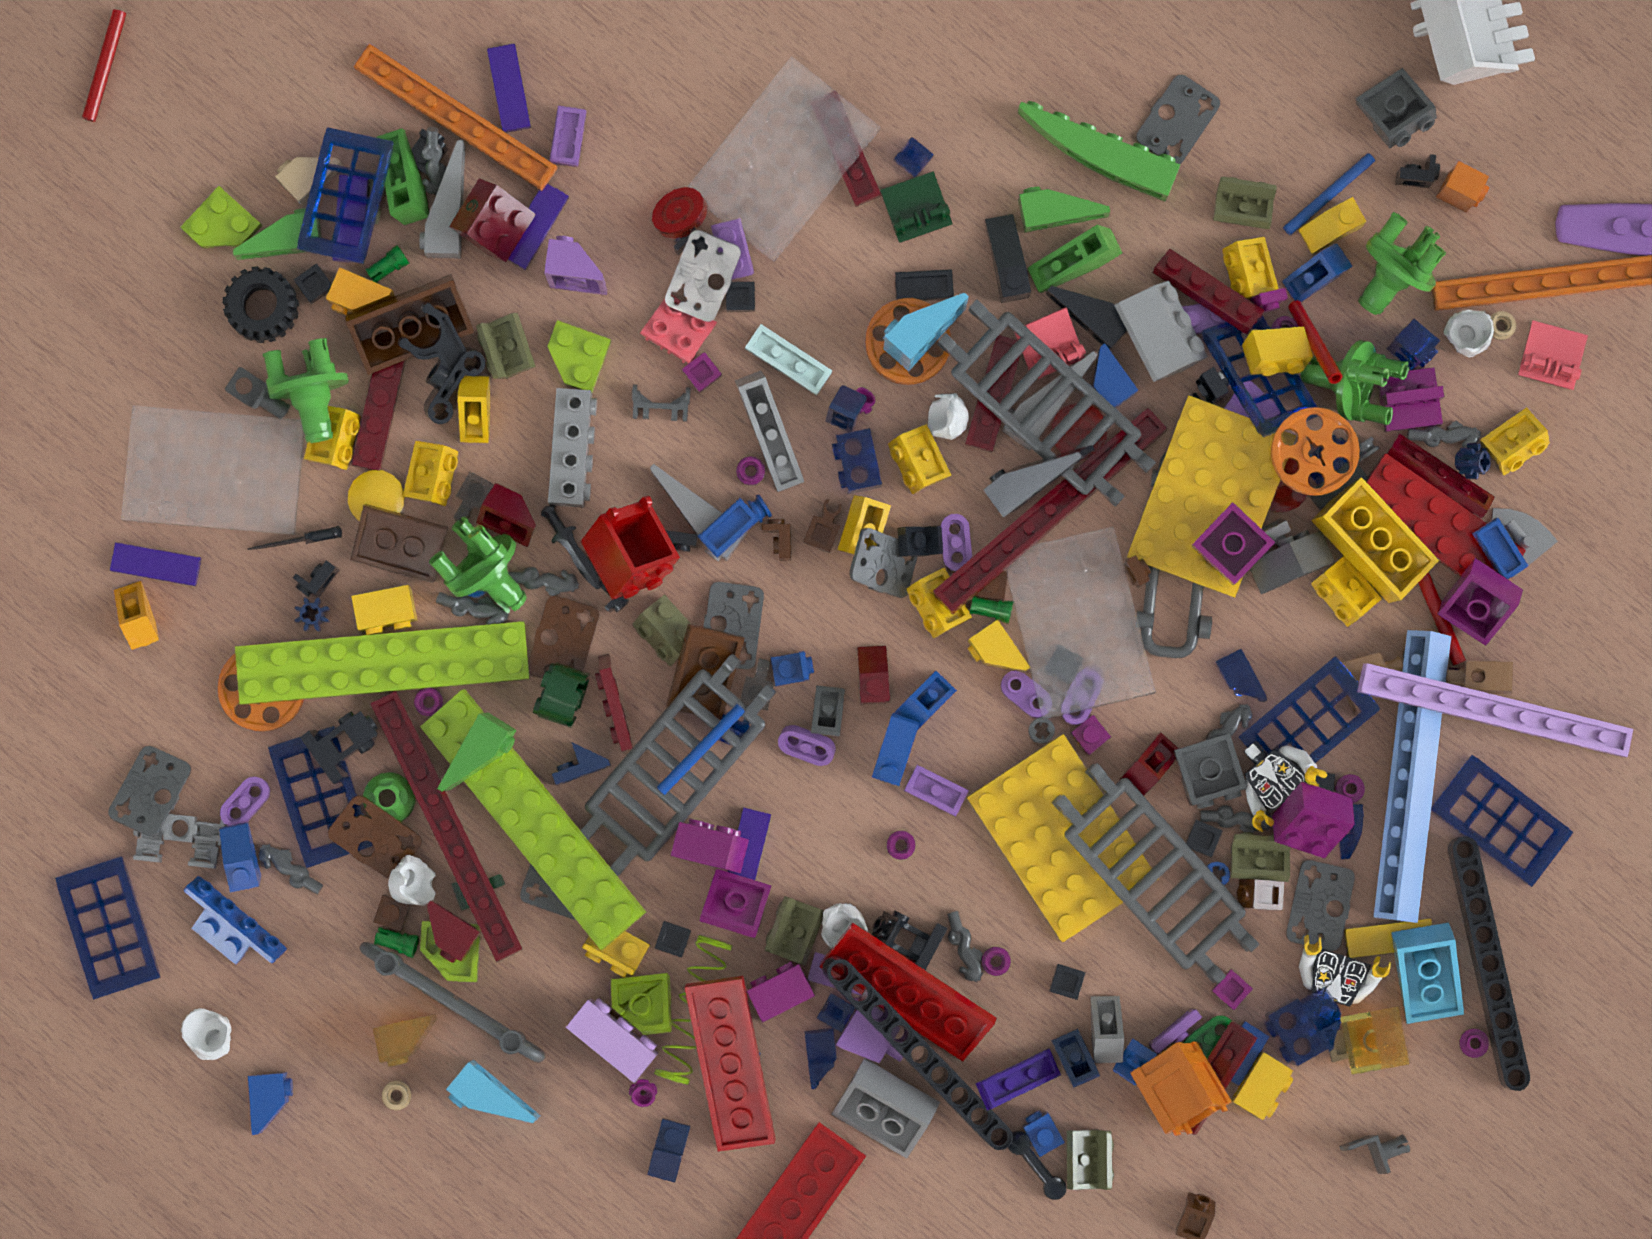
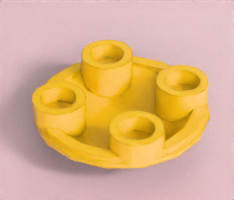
[347,470,405,521]

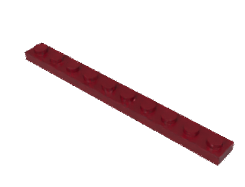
[933,408,1167,615]
[370,691,523,962]

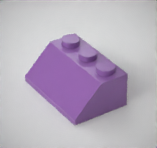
[544,236,608,295]

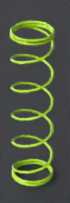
[654,935,733,1085]

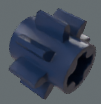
[1455,443,1491,479]
[295,597,330,632]

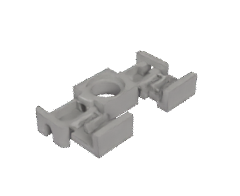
[133,814,227,869]

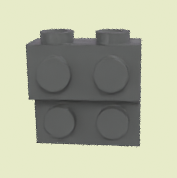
[1356,68,1437,149]
[1174,733,1247,809]

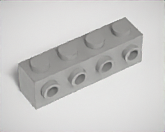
[548,388,597,508]

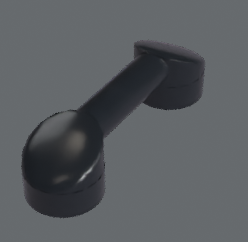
[1007,1130,1067,1200]

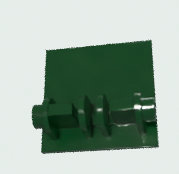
[880,171,953,243]

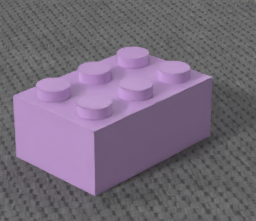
[566,998,658,1083]

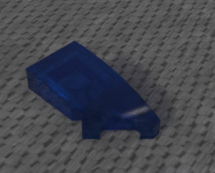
[1216,649,1267,702]
[1339,804,1364,860]
[1300,986,1341,1052]
[804,1028,837,1089]

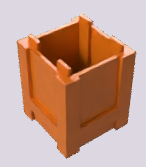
[1130,1041,1232,1136]

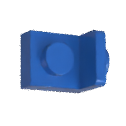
[771,651,814,687]
[1113,1039,1157,1085]
[1022,1110,1065,1157]

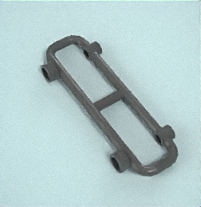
[1135,451,1212,659]
[359,942,546,1063]

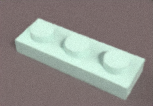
[745,324,832,396]

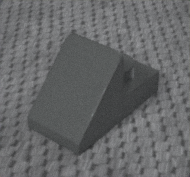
[811,685,845,736]

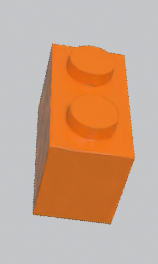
[1436,161,1490,212]

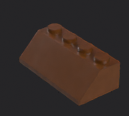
[345,274,475,375]

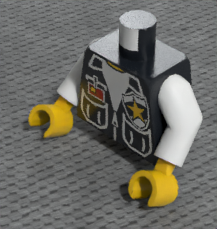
[1243,741,1327,832]
[1299,935,1391,1020]

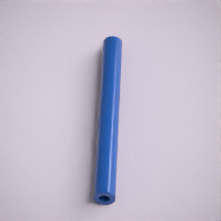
[1283,153,1375,235]
[657,704,745,795]

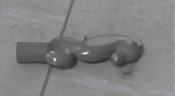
[422,127,447,196]
[1407,420,1481,448]
[508,567,579,596]
[436,592,509,625]
[1206,704,1252,740]
[1200,805,1273,833]
[259,844,323,895]
[947,911,984,982]

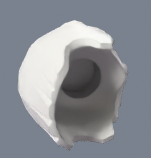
[1444,310,1494,357]
[928,393,969,440]
[388,855,436,906]
[821,903,868,948]
[181,1008,232,1060]

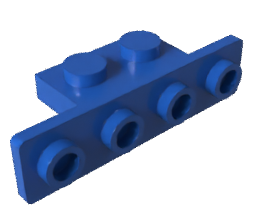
[184,876,287,965]

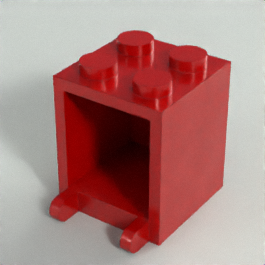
[580,495,680,600]

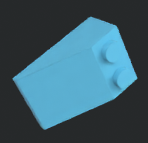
[883,293,969,371]
[1391,923,1464,1024]
[446,1060,541,1123]

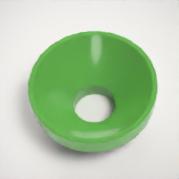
[363,772,416,822]

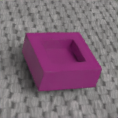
[1250,288,1288,313]
[682,352,722,393]
[1070,715,1111,755]
[1211,969,1253,1010]

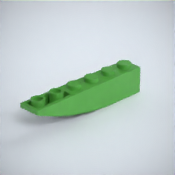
[1017,101,1180,201]

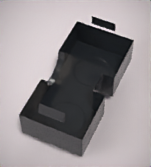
[1192,367,1229,405]

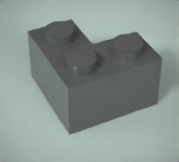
[1250,530,1335,594]

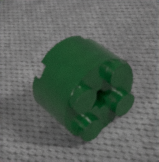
[533,662,590,728]

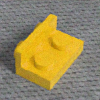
[1222,237,1279,299]
[304,406,361,470]
[1480,407,1550,475]
[888,424,951,494]
[403,441,458,506]
[1311,556,1382,627]
[907,567,972,638]
[581,931,650,978]

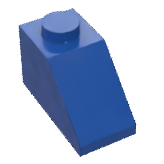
[1282,243,1353,302]
[1092,344,1138,408]
[894,671,957,729]
[872,713,920,786]
[219,822,261,892]
[248,1072,293,1135]

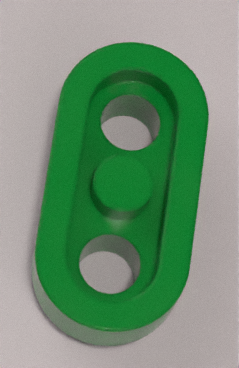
[1183,1015,1233,1059]

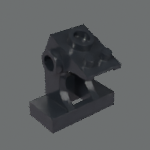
[300,711,378,784]
[871,910,948,970]

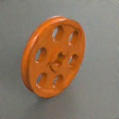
[865,298,951,385]
[1271,407,1360,496]
[218,654,304,732]

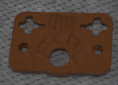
[528,596,599,679]
[328,795,422,879]

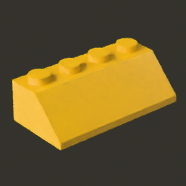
[1311,477,1439,603]

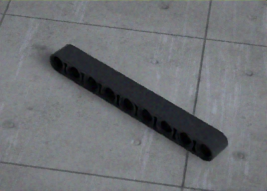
[1448,836,1530,1091]
[822,956,1013,1150]

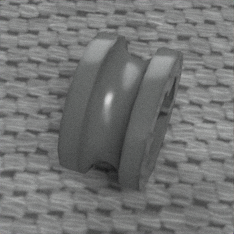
[1358,437,1380,463]
[1028,718,1055,744]

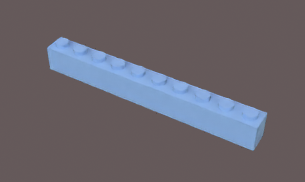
[1374,630,1451,923]

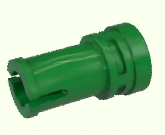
[365,245,410,283]
[970,596,1013,624]
[374,927,419,958]

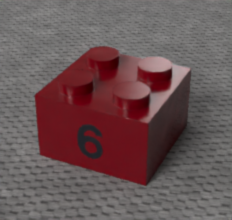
[449,178,536,263]

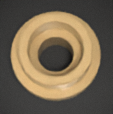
[1490,311,1516,340]
[382,1081,411,1110]

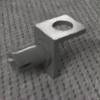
[225,367,291,420]
[1339,1134,1410,1174]

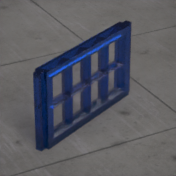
[297,127,394,264]
[1201,315,1318,437]
[1238,655,1381,763]
[268,726,373,868]
[1431,755,1574,887]
[55,856,161,1000]

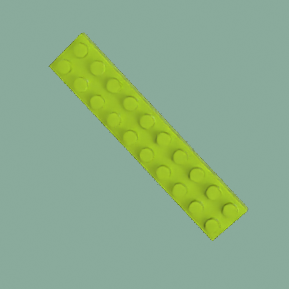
[235,621,529,705]
[420,689,646,950]

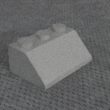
[1114,281,1208,382]
[831,1058,940,1159]

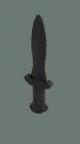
[541,505,601,589]
[248,525,342,550]

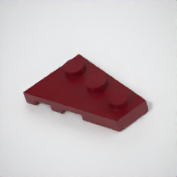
[595,654,633,752]

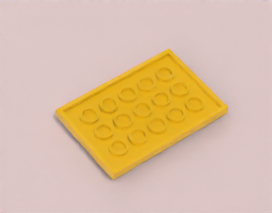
[1127,395,1296,598]
[966,734,1159,943]

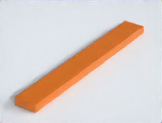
[353,44,558,191]
[1432,255,1652,311]

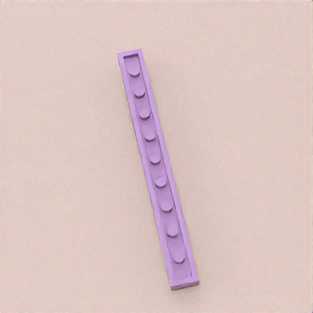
[1357,663,1633,757]

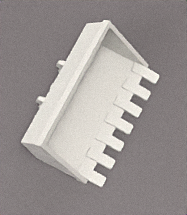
[1410,0,1535,85]

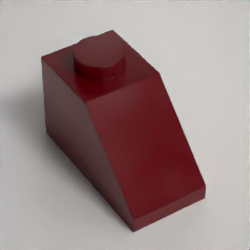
[476,482,536,548]
[857,646,890,705]
[1119,732,1179,796]
[427,901,482,963]

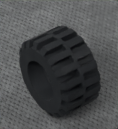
[222,266,299,343]

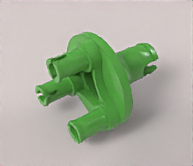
[1358,212,1446,315]
[263,338,349,443]
[1301,340,1409,425]
[429,517,527,613]

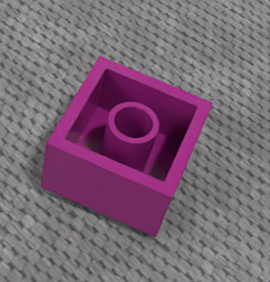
[1191,502,1275,585]
[1438,558,1523,646]
[1272,781,1355,859]
[671,818,749,873]
[747,962,815,1023]

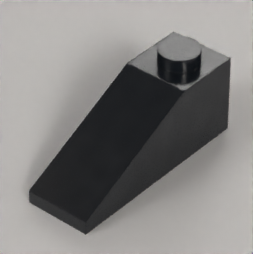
[985,214,1031,303]
[1046,286,1128,350]

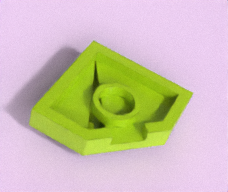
[180,186,262,248]
[547,320,611,393]
[420,921,481,982]
[611,973,672,1035]

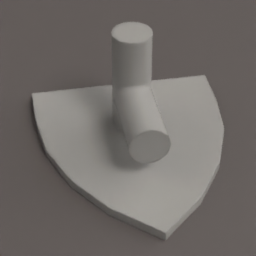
[1491,508,1558,577]

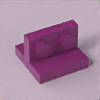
[1378,367,1445,433]
[699,869,772,938]

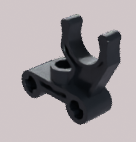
[398,302,485,424]

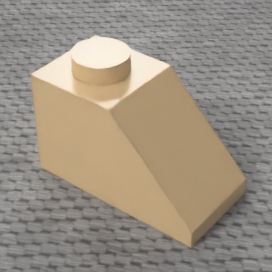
[275,157,344,207]

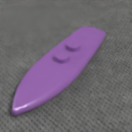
[1555,203,1652,256]

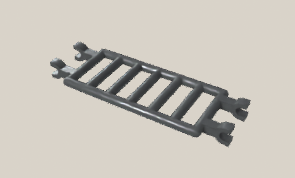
[937,299,1156,507]
[580,654,776,876]
[1051,763,1260,984]

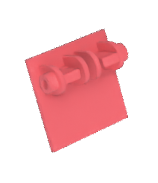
[640,295,717,363]
[1014,307,1086,379]
[1518,320,1588,390]

